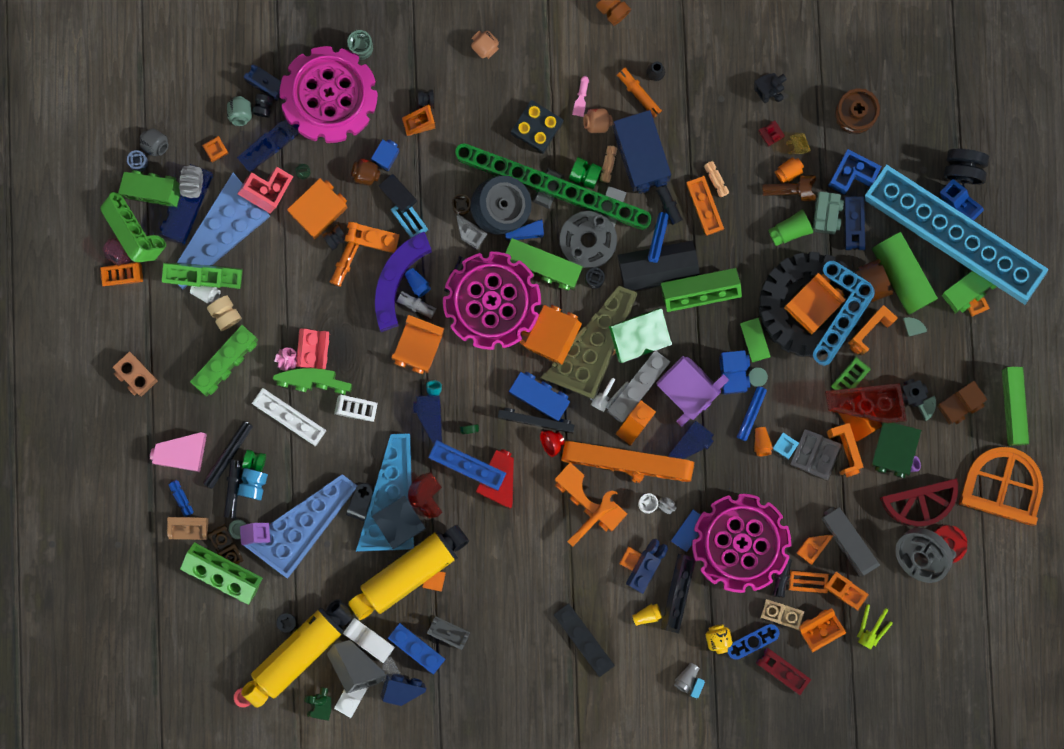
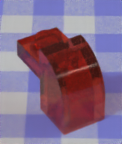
[408,473,443,518]

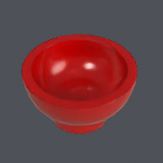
[540,430,564,457]

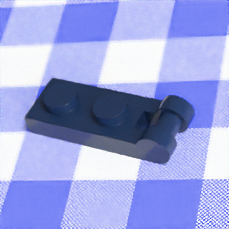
[844,197,865,250]

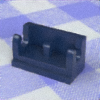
[244,64,281,101]

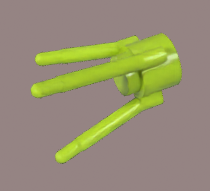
[857,604,892,649]

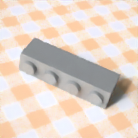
[607,350,670,424]

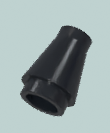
[647,61,665,81]

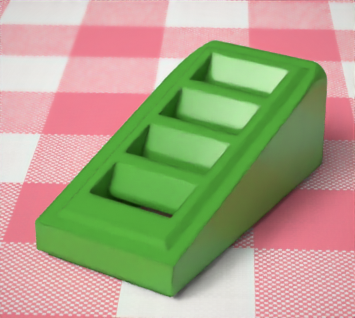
[831,356,871,399]

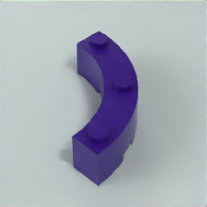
[375,232,432,332]

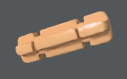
[600,146,617,183]
[704,161,729,197]

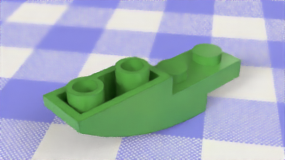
[273,368,352,395]

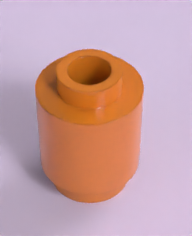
[775,157,804,184]

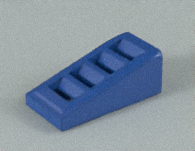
[505,220,544,241]

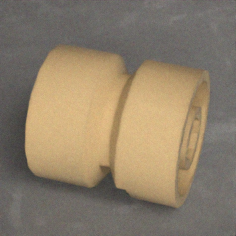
[207,295,242,331]

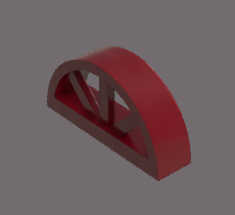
[880,478,958,527]

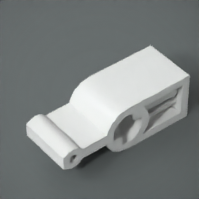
[343,618,395,663]

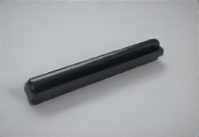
[203,421,253,489]

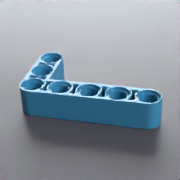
[813,261,875,366]

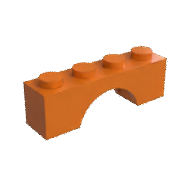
[554,462,627,532]

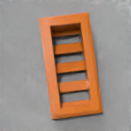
[100,263,143,286]

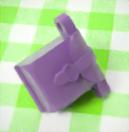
[656,356,729,427]

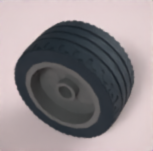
[470,175,532,234]

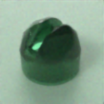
[295,164,311,180]

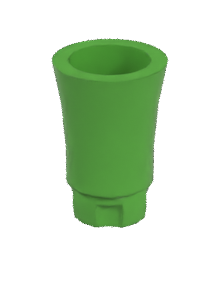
[768,209,814,246]

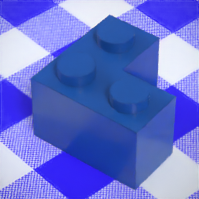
[828,149,882,195]
[719,351,750,395]

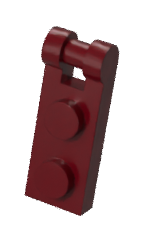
[756,648,811,695]

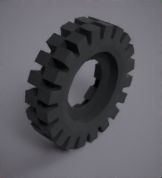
[758,252,864,358]

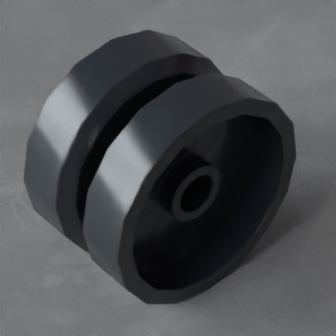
[944,149,990,185]

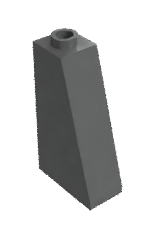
[821,507,880,577]

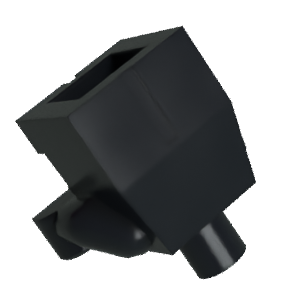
[754,73,787,104]

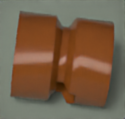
[596,0,632,26]

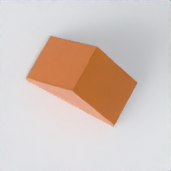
[402,105,435,136]

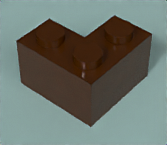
[937,381,987,425]

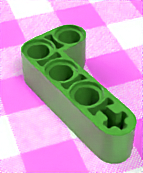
[100,192,166,262]

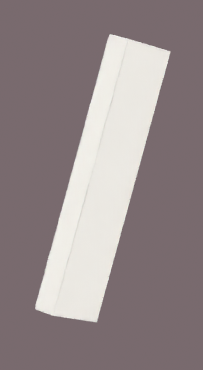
[252,388,326,446]

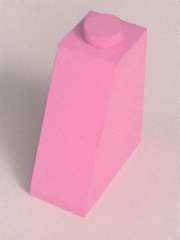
[150,432,207,472]

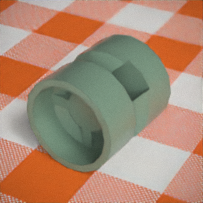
[347,30,373,60]

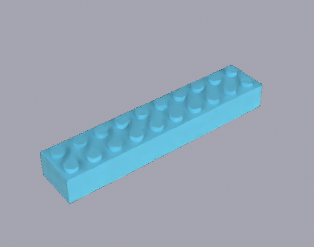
[865,165,1048,305]

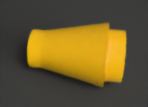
[632,604,662,626]

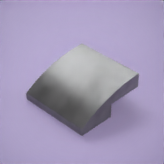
[790,429,842,480]

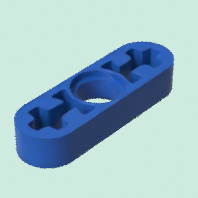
[727,624,779,659]

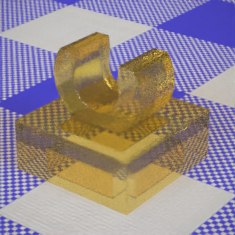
[786,133,811,155]

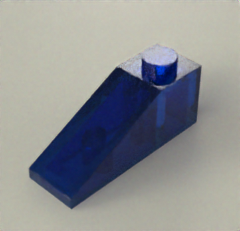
[413,396,442,445]
[668,421,714,459]

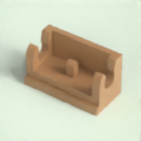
[167,517,208,540]

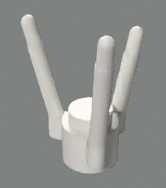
[590,378,629,412]

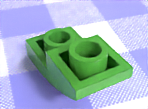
[740,318,771,363]

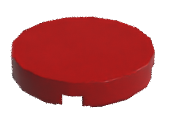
[934,525,967,563]

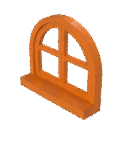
[959,447,1043,526]

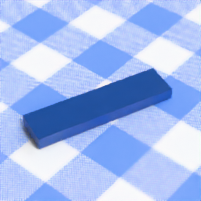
[428,440,506,491]

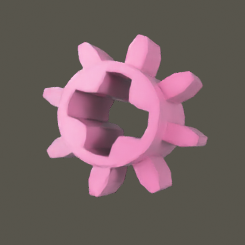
[274,348,297,371]

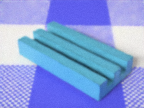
[391,206,428,238]

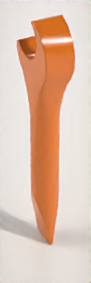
[567,491,618,547]

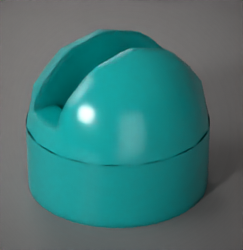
[426,380,442,397]

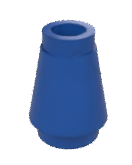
[405,268,431,297]

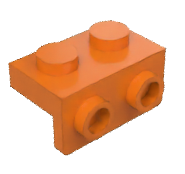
[799,608,846,653]

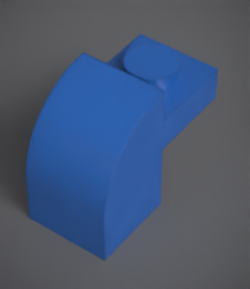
[940,179,984,221]

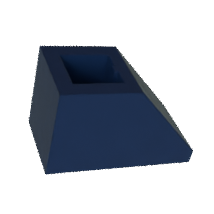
[380,673,426,706]

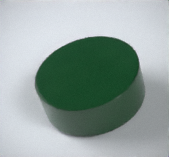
[460,424,480,435]

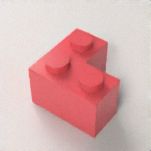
[238,167,293,213]

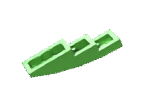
[162,263,243,289]

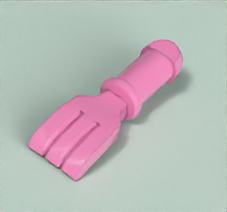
[572,76,589,117]

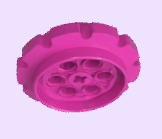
[280,46,378,143]
[443,252,541,350]
[692,494,791,593]

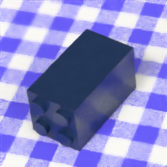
[612,110,671,194]

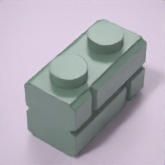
[812,192,844,235]

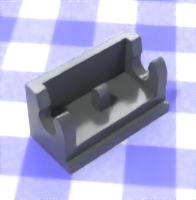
[427,616,470,650]

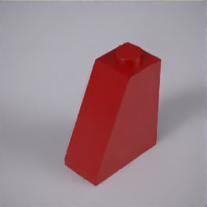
[476,449,514,509]

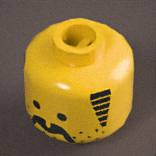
[705,624,733,654]

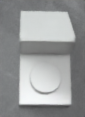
[334,687,368,718]

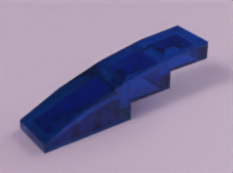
[237,119,300,172]

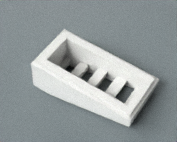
[334,395,378,422]

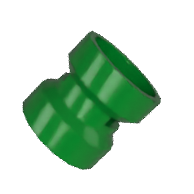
[243,449,266,472]

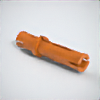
[616,67,662,119]
[330,231,360,287]

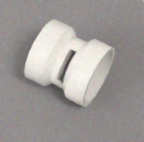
[638,493,658,514]

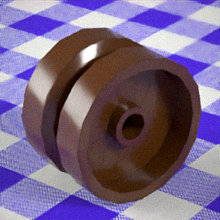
[835,88,880,134]

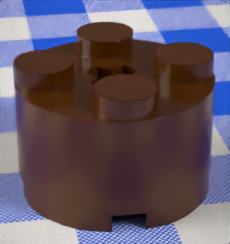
[855,259,893,303]

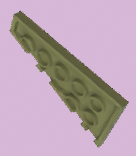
[541,286,637,400]

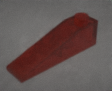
[825,383,907,423]

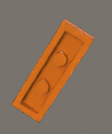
[686,176,724,236]

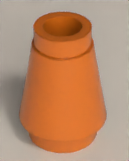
[754,427,773,457]

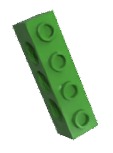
[180,542,263,605]

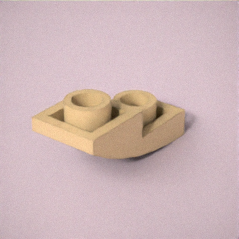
[761,599,805,630]

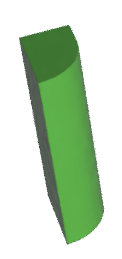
[872,232,938,315]
[1002,367,1029,446]

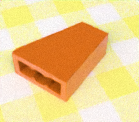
[615,400,656,446]

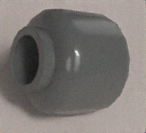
[140,128,169,157]

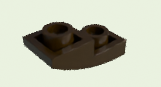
[208,524,244,564]

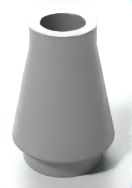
[674,663,700,693]

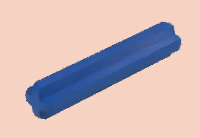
[648,212,669,263]
[737,386,767,441]

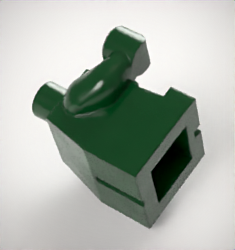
[304,687,331,721]

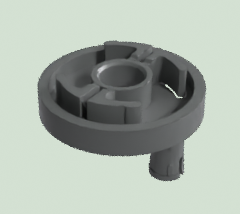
[560,211,617,269]
[896,527,956,583]

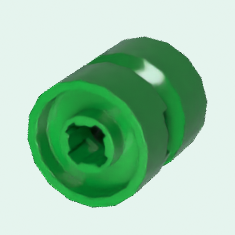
[569,157,602,190]

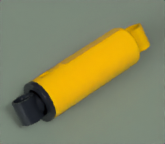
[348,525,469,620]
[241,599,353,708]

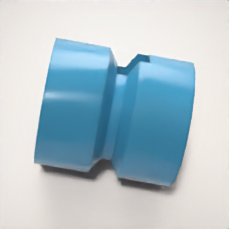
[237,468,268,501]

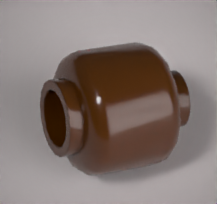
[351,159,380,186]

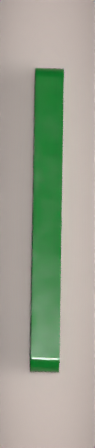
[455,143,651,230]

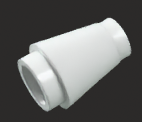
[190,286,220,305]

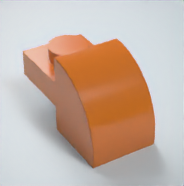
[825,572,869,611]

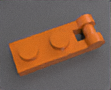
[344,222,400,253]

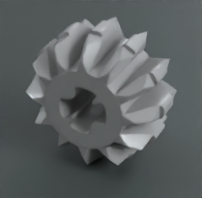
[179,165,203,198]

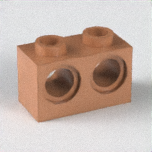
[113,351,158,397]

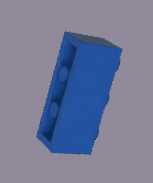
[509,371,570,422]
[388,623,446,675]

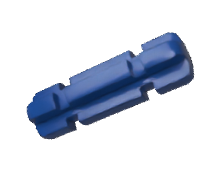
[169,480,194,517]

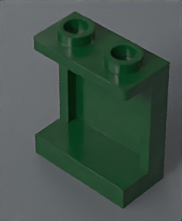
[872,420,922,478]

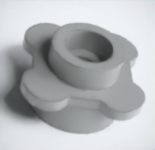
[658,497,677,514]

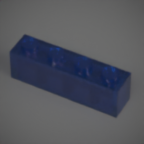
[160,164,213,245]

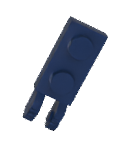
[626,539,668,594]

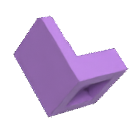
[240,523,270,545]

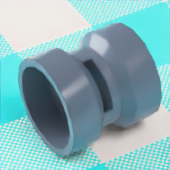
[127,150,148,172]

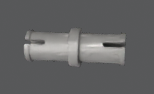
[397,291,436,319]

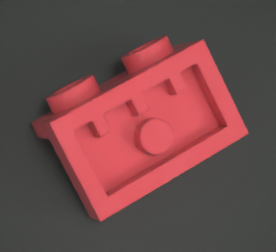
[296,329,329,369]

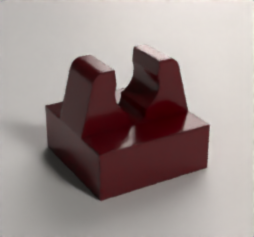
[758,120,785,147]

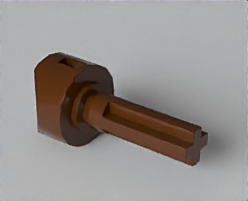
[763,175,816,201]

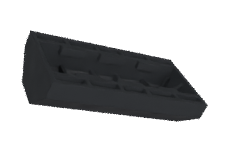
[617,241,700,291]

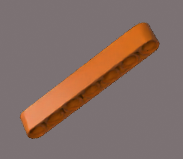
[561,441,695,482]

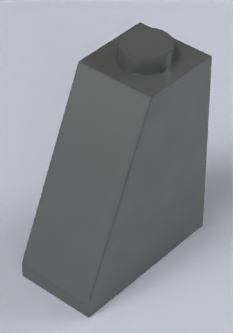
[327,640,386,693]

